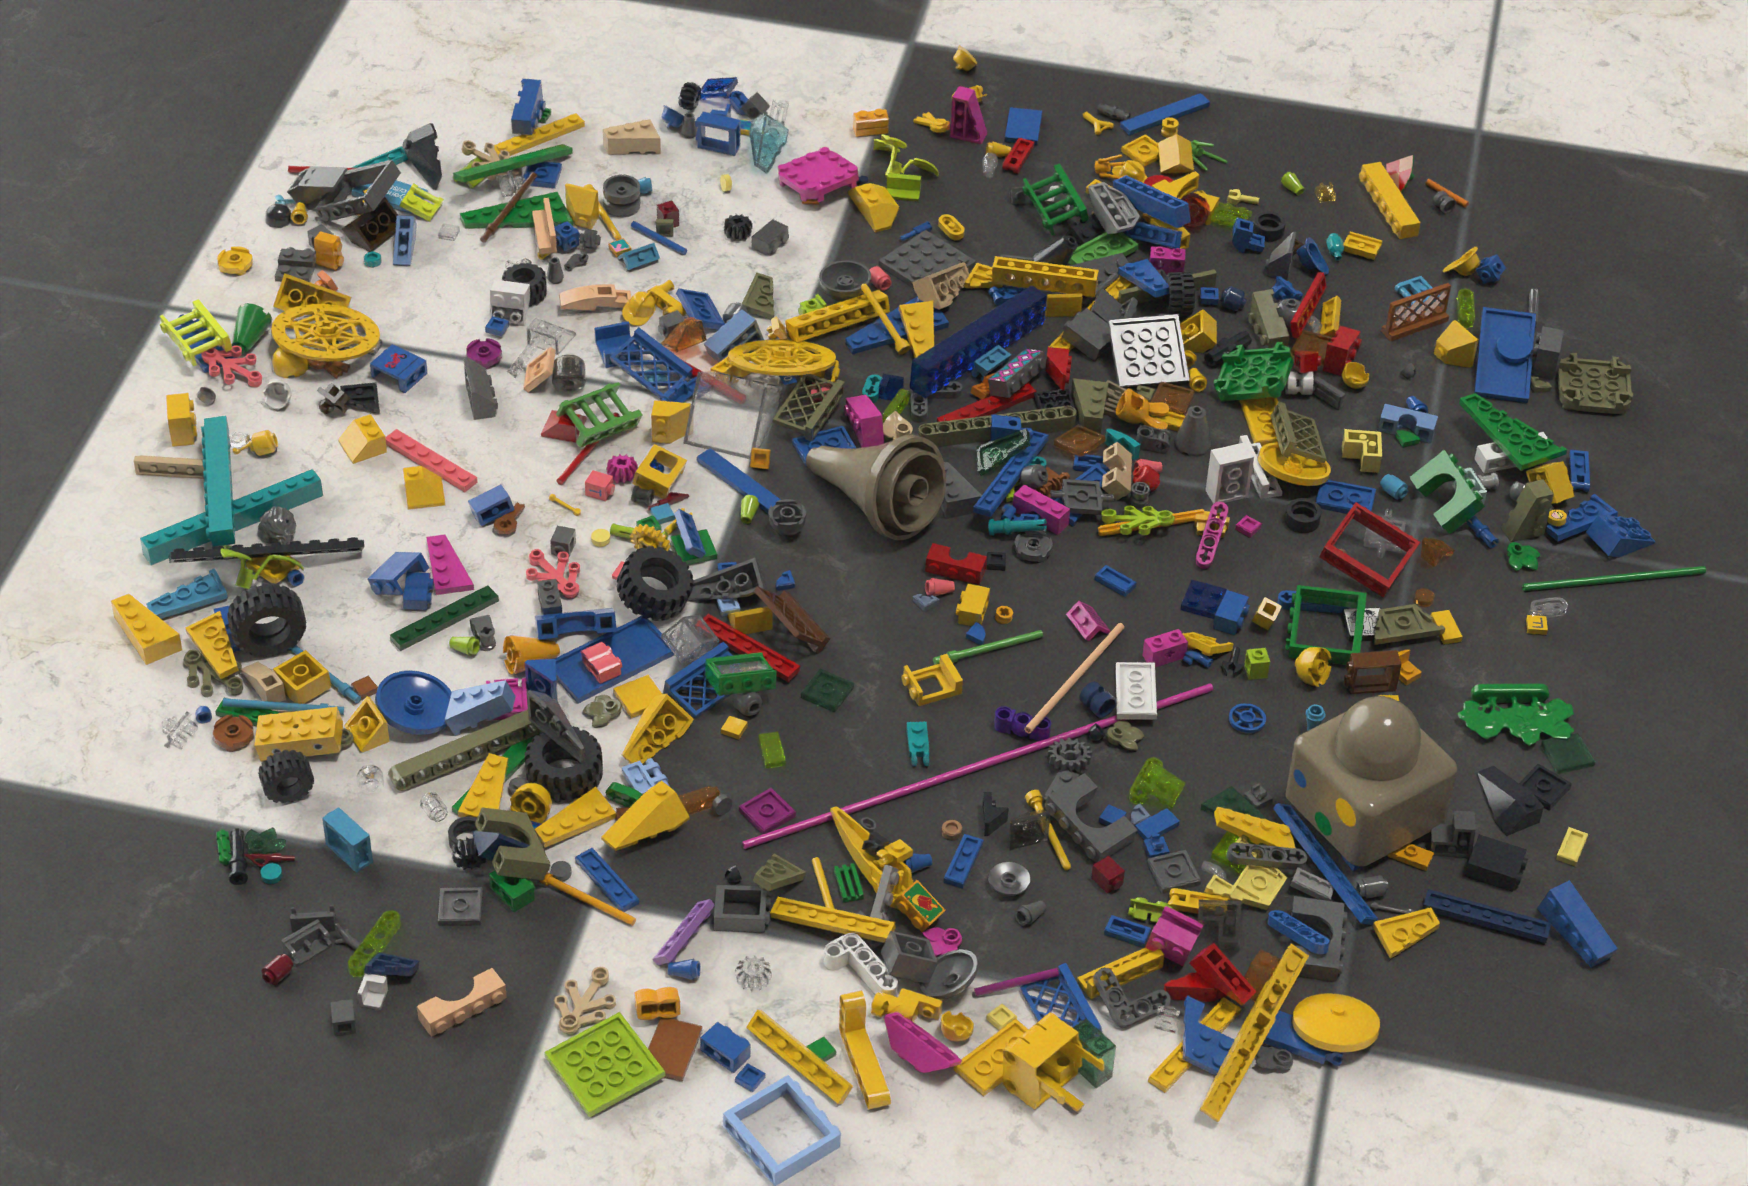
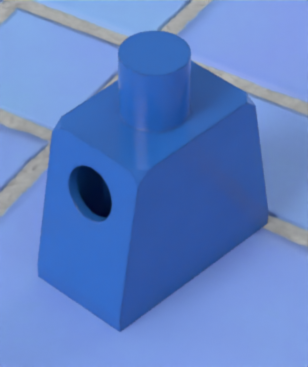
[990,415,1032,453]

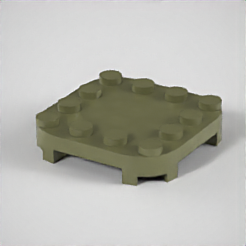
[1557,353,1633,415]

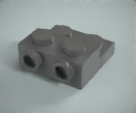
[275,247,316,282]

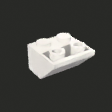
[490,280,530,325]

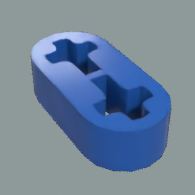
[730,91,748,115]

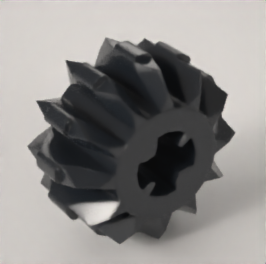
[678,82,702,111]
[724,214,752,241]
[452,837,486,870]

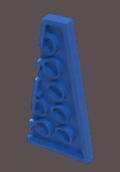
[845,296,949,354]

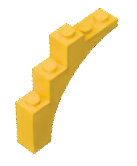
[1151,171,1200,249]

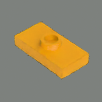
[1388,843,1434,871]

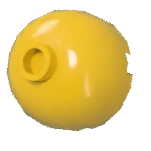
[272,347,309,378]
[1295,647,1331,687]
[510,783,552,825]

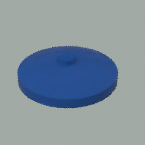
[375,670,452,735]

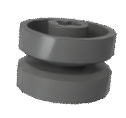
[603,175,641,216]

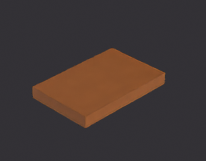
[648,1017,703,1082]

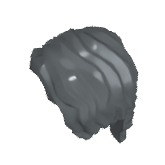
[258,506,296,545]

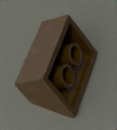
[341,197,399,252]

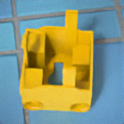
[1002,1013,1104,1111]

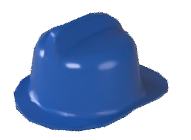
[661,105,684,128]
[1297,237,1329,275]

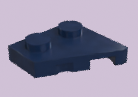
[364,952,419,976]

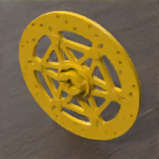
[271,304,380,361]
[728,340,836,376]

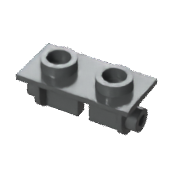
[1010,187,1045,204]

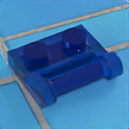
[700,77,738,100]

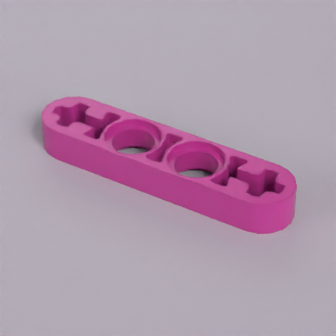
[1196,502,1228,569]

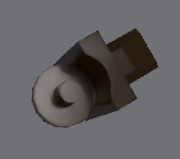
[317,383,350,414]

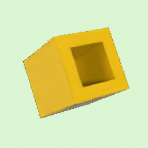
[1252,597,1282,630]

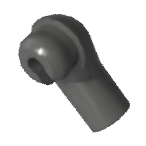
[564,252,589,271]

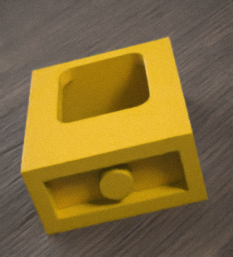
[632,444,687,499]
[901,654,963,706]

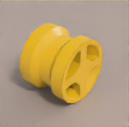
[1161,118,1179,138]

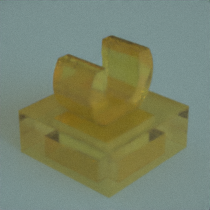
[1315,182,1336,202]

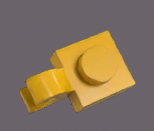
[876,839,913,867]

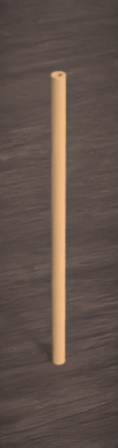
[1024,623,1124,734]

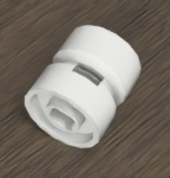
[1285,371,1313,395]

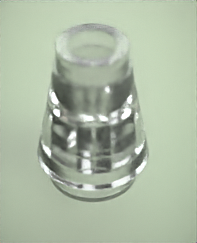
[982,153,999,178]

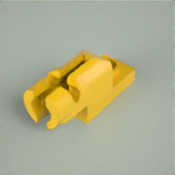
[871,988,942,1022]

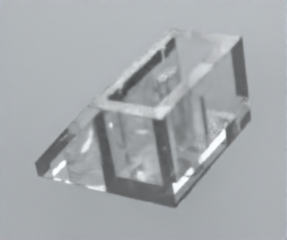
[661,614,719,663]

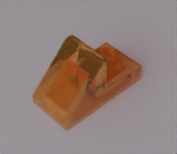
[1421,537,1455,567]

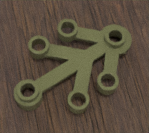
[183,650,243,697]

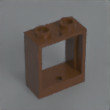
[1344,650,1402,694]

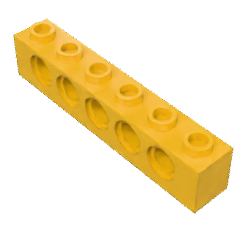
[992,256,1099,297]
[785,290,890,343]

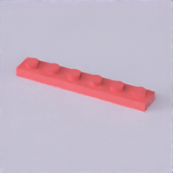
[385,429,478,492]

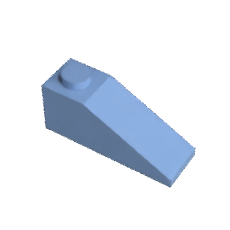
[393,215,417,266]

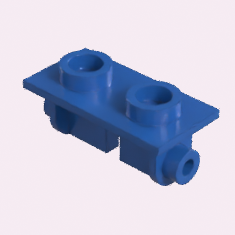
[661,381,694,403]

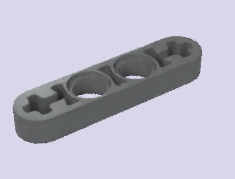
[1226,843,1307,870]

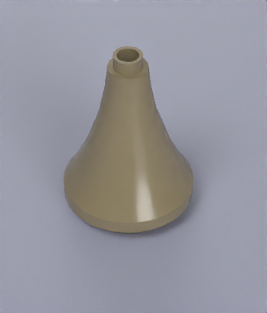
[806,435,946,540]

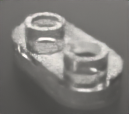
[1529,597,1568,618]

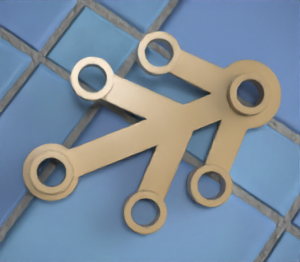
[461,140,522,180]
[554,966,616,1034]

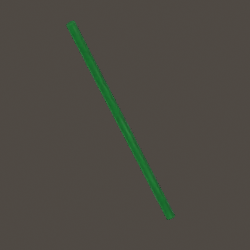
[1522,566,1706,591]

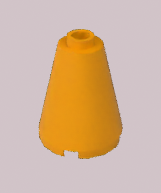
[503,635,560,674]

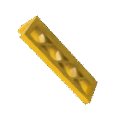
[1077,948,1164,1000]

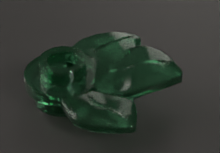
[245,827,286,854]

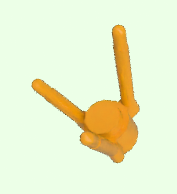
[1095,154,1125,179]

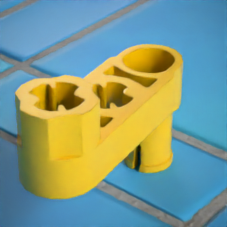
[647,280,686,317]

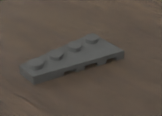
[1069,253,1129,297]

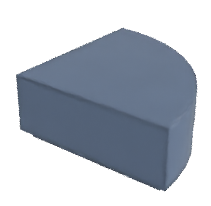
[913,594,940,612]
[1130,803,1151,827]

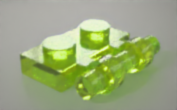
[1211,202,1252,227]
[1138,761,1186,808]

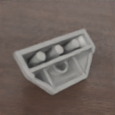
[1088,182,1140,234]

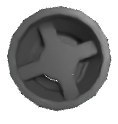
[1432,191,1456,214]
[1130,482,1150,508]

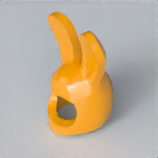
[1116,388,1169,430]

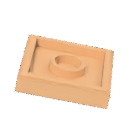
[524,347,556,392]

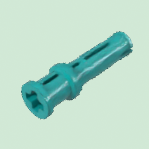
[988,518,1047,536]

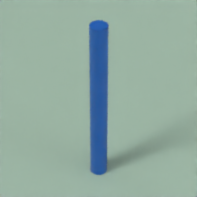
[631,221,687,255]

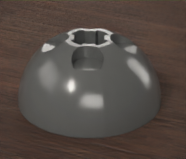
[819,261,871,302]

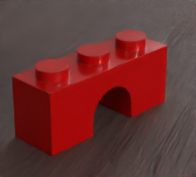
[925,543,987,585]

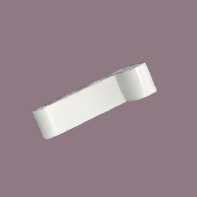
[824,933,898,997]

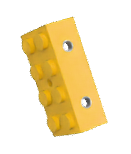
[254,707,343,762]

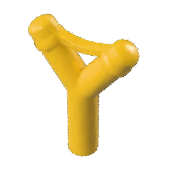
[1083,112,1114,135]

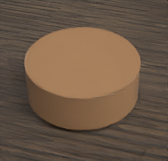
[942,820,962,840]

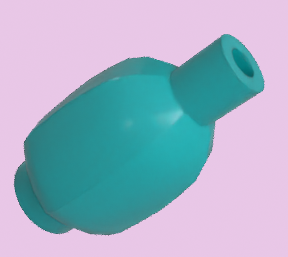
[1326,233,1344,261]

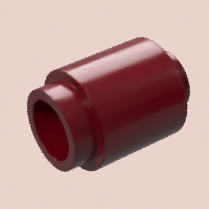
[262,954,294,985]

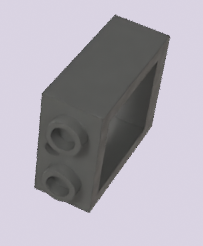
[714,885,771,933]

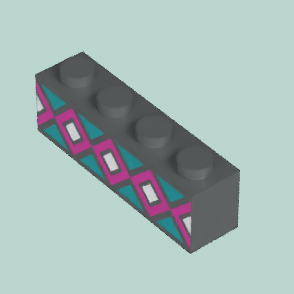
[988,349,1046,398]

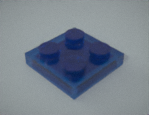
[1180,580,1228,619]

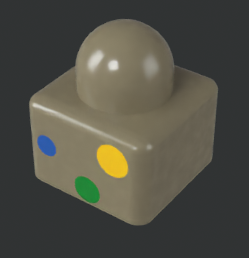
[1286,696,1457,866]

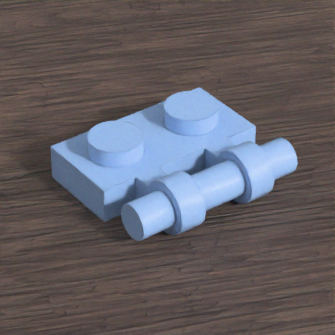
[622,758,670,795]

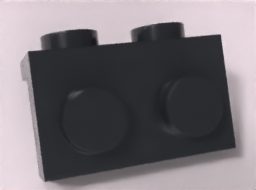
[1066,213,1105,245]

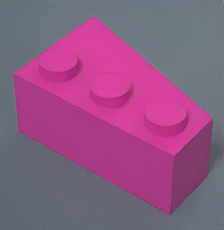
[950,86,988,144]
[844,395,884,448]

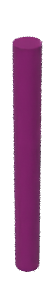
[974,968,1059,997]

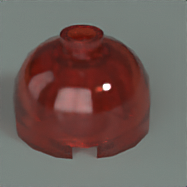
[1180,193,1210,228]

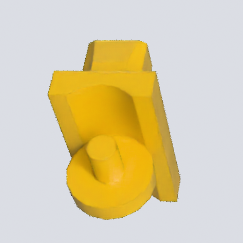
[1194,511,1230,538]

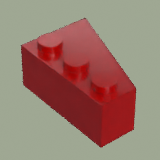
[1323,326,1362,376]

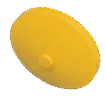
[1258,443,1331,486]
[1292,993,1380,1052]

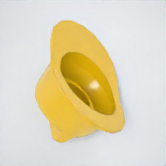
[953,45,977,71]
[1112,160,1147,183]
[1443,247,1480,276]
[622,290,655,326]

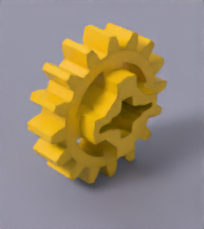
[630,524,671,551]

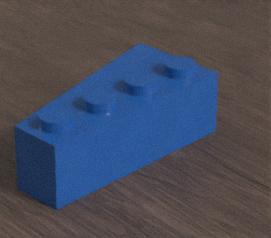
[1537,880,1618,968]

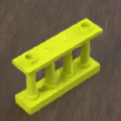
[160,299,232,366]

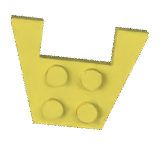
[1204,835,1287,910]

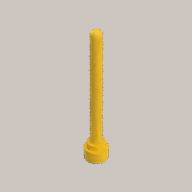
[583,184,621,240]
[861,284,911,355]
[1025,790,1071,870]

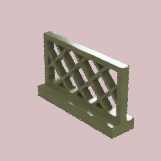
[773,374,844,441]
[1271,402,1326,463]

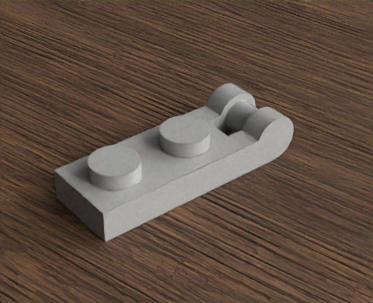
[870,865,899,921]

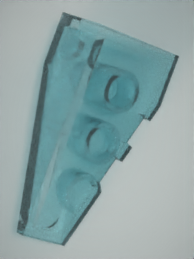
[749,113,789,174]

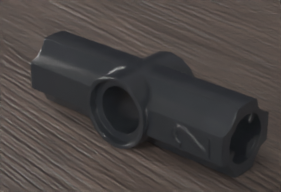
[1204,331,1252,367]

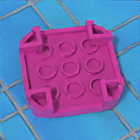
[778,147,859,202]

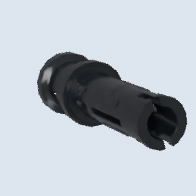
[228,828,248,885]

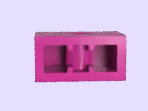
[1142,629,1188,667]

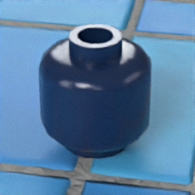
[1220,286,1247,312]

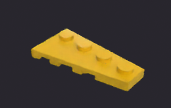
[185,611,239,679]
[458,753,508,818]
[534,787,616,848]

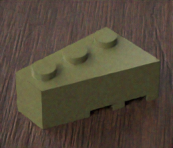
[1248,289,1289,348]
[1501,479,1554,542]

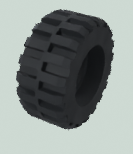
[616,546,694,621]
[227,583,307,657]
[525,726,603,802]

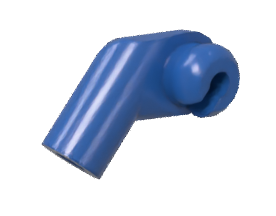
[1001,504,1016,520]
[1183,651,1213,668]

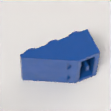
[1586,515,1656,557]

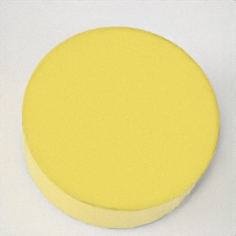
[720,174,732,192]
[591,529,610,547]

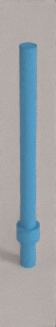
[288,645,361,703]
[222,698,344,715]

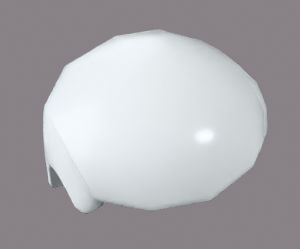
[263,379,291,409]

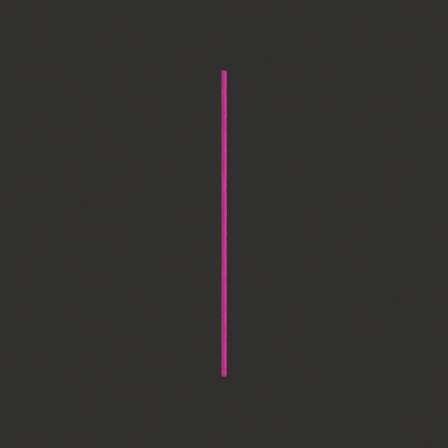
[742,683,1213,849]

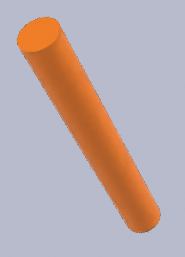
[1425,179,1469,208]

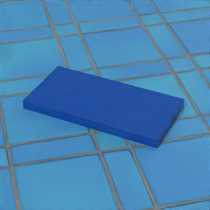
[1474,307,1536,403]
[556,616,677,704]

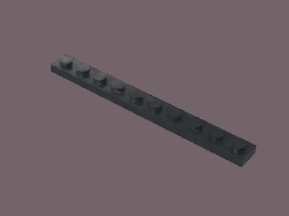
[169,537,365,563]

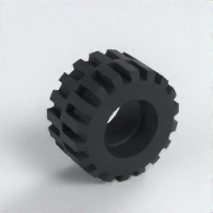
[502,263,547,307]
[1165,272,1195,316]
[258,750,314,803]

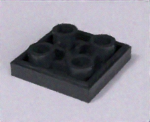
[1034,389,1078,417]

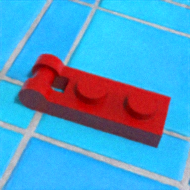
[1002,138,1034,174]

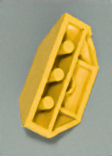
[847,183,899,233]

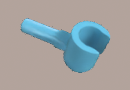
[275,195,297,205]

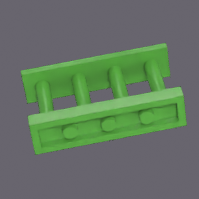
[556,382,643,448]

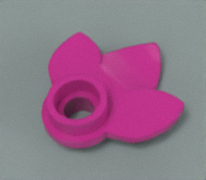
[923,928,962,957]

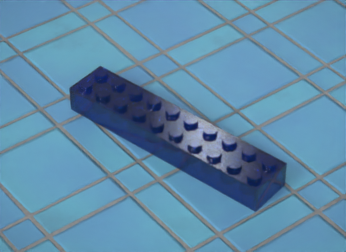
[909,285,1047,398]

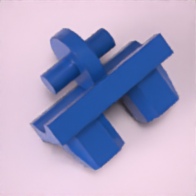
[1272,276,1303,301]

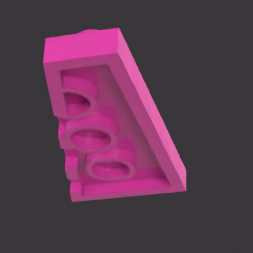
[426,534,474,595]

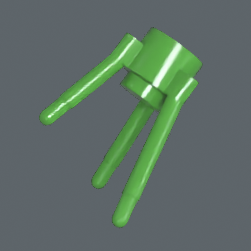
[1191,140,1227,171]

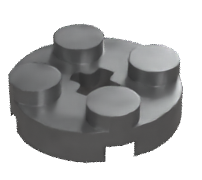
[1015,531,1053,562]

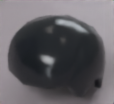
[265,203,291,227]

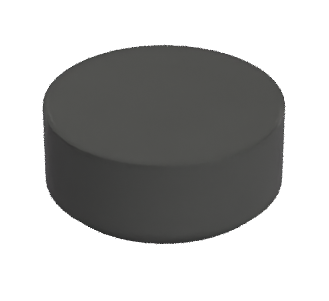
[712,794,733,815]
[550,861,572,881]

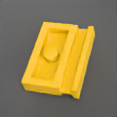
[1343,231,1382,260]

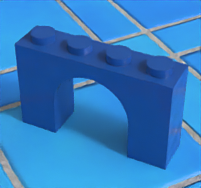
[535,608,617,640]

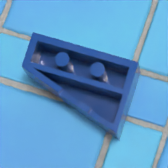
[511,78,546,135]

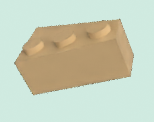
[603,119,661,155]

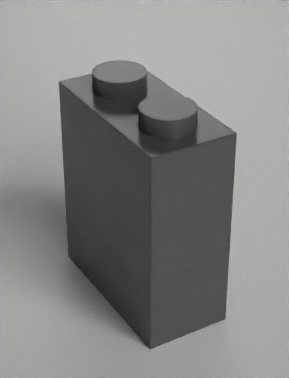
[1062,308,1112,361]

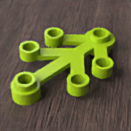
[1101,506,1175,535]

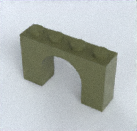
[475,807,550,880]

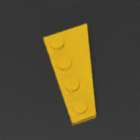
[899,301,935,365]
[1214,807,1295,858]

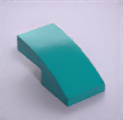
[1104,428,1140,461]

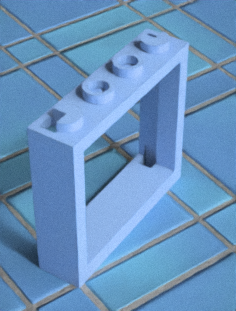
[723,1075,841,1186]

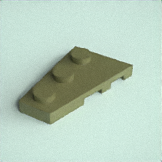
[742,272,775,320]
[753,853,806,891]

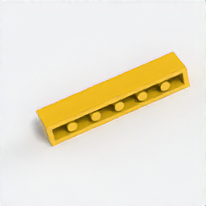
[1359,162,1420,239]

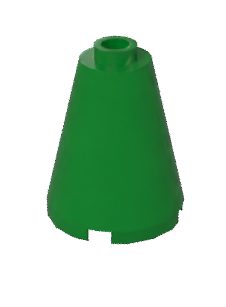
[232,303,272,354]

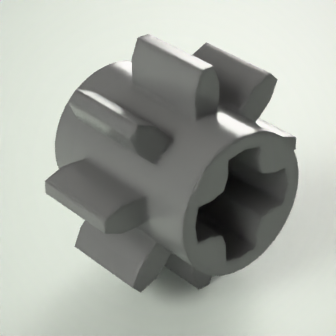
[579,229,601,249]

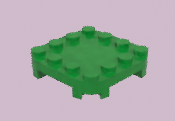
[1214,342,1293,402]

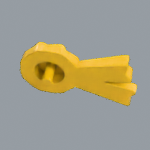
[913,112,950,133]

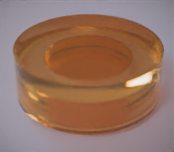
[1415,588,1435,607]

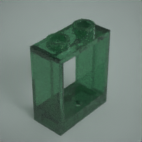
[1073,1018,1116,1089]

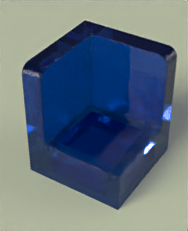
[879,373,904,402]

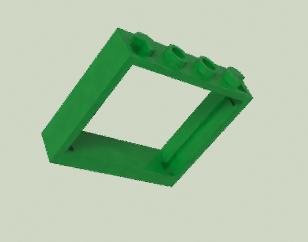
[1285,585,1367,665]

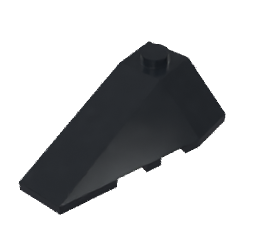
[402,123,442,190]
[1477,766,1544,836]

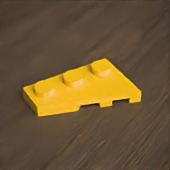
[1373,908,1440,959]

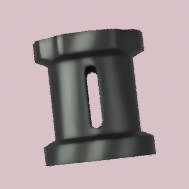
[631,485,654,506]

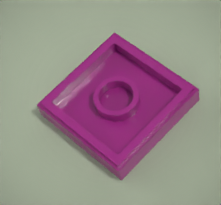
[739,788,796,835]

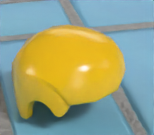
[1342,362,1369,389]
[940,1010,974,1042]

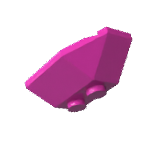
[884,1012,962,1073]

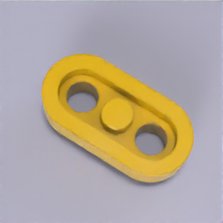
[938,215,965,240]

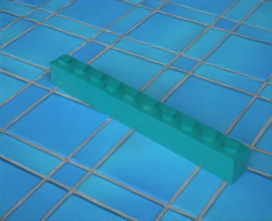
[201,416,236,547]
[140,469,323,565]

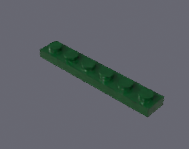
[390,585,499,651]

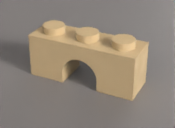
[1102,442,1132,500]

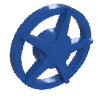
[1229,703,1266,734]

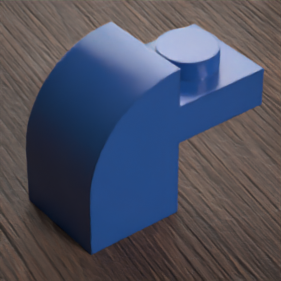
[1232,218,1265,253]

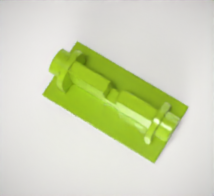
[1128,897,1172,923]

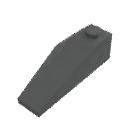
[688,558,766,601]
[527,690,585,763]

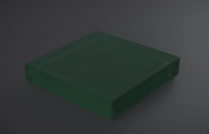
[801,669,854,712]
[1541,733,1595,774]

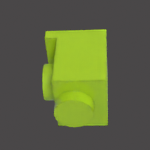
[798,294,827,315]

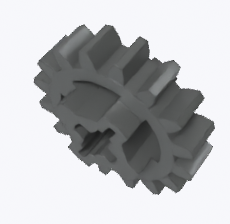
[1048,738,1092,773]

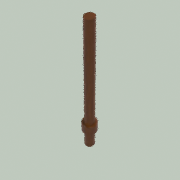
[480,172,537,243]

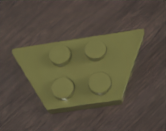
[1374,604,1445,645]

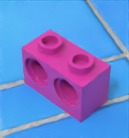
[1149,247,1185,275]

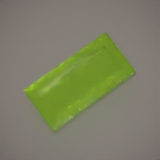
[759,732,786,768]

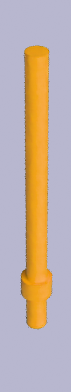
[539,872,636,926]

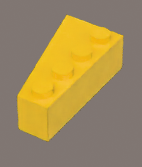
[111,594,182,665]

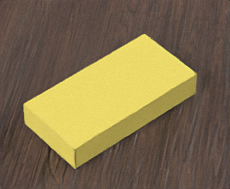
[1556,827,1588,867]

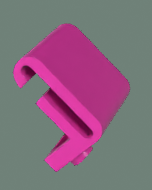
[1145,906,1204,966]

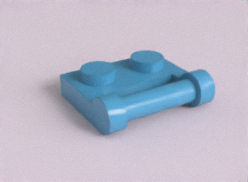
[1394,276,1440,311]

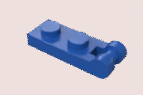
[989,286,1040,306]
[1569,450,1590,492]

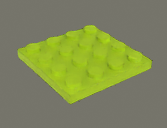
[544,1012,665,1118]

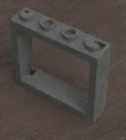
[315,160,401,222]

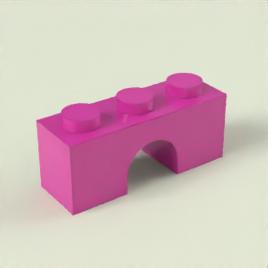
[1013,485,1070,535]

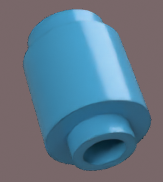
[1380,474,1408,500]

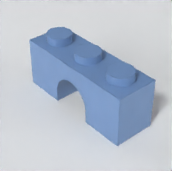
[1378,404,1438,443]

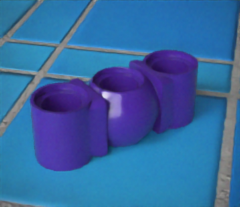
[994,706,1051,742]

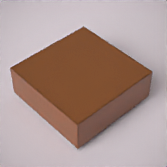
[351,675,378,700]

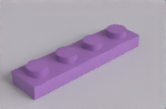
[652,899,715,965]

